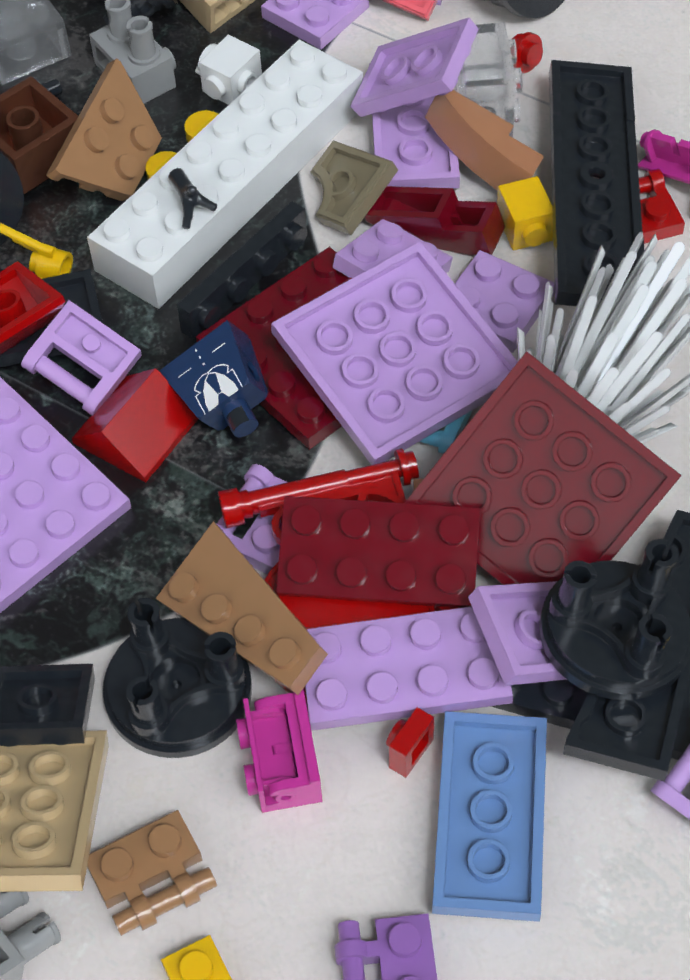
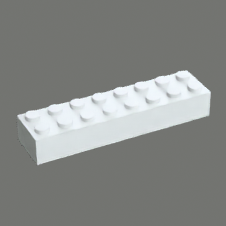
[87,40,363,309]

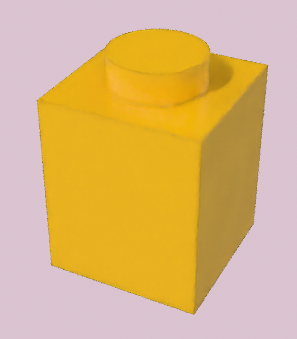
[497,176,553,251]

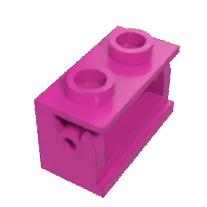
[236,689,323,813]

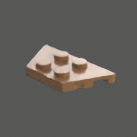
[46,58,162,201]

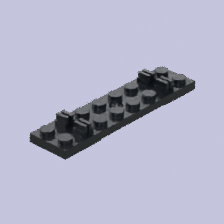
[549,60,644,308]

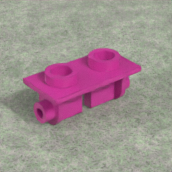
[638,129,690,184]

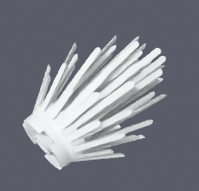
[517,232,690,443]

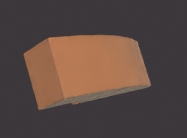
[425,90,544,191]

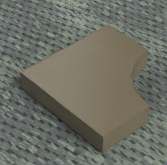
[310,140,398,235]

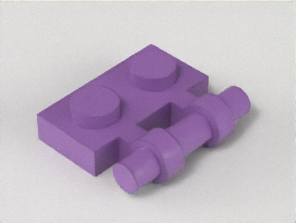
[334,913,437,980]

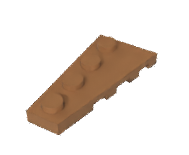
[156,521,328,695]

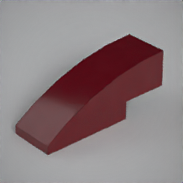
[364,186,506,255]

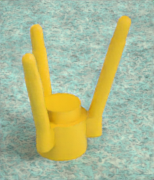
[0,223,73,279]

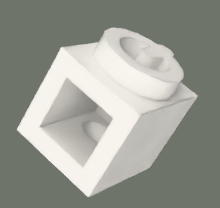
[195,35,262,105]

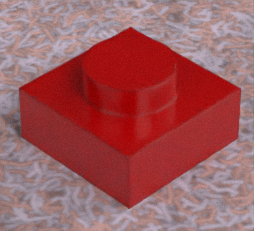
[386,707,434,778]

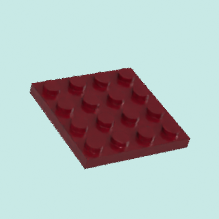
[196,246,352,450]
[405,351,682,585]

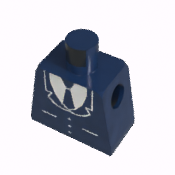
[160,320,268,437]

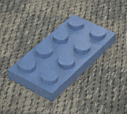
[432,711,547,922]

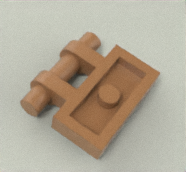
[87,810,217,936]

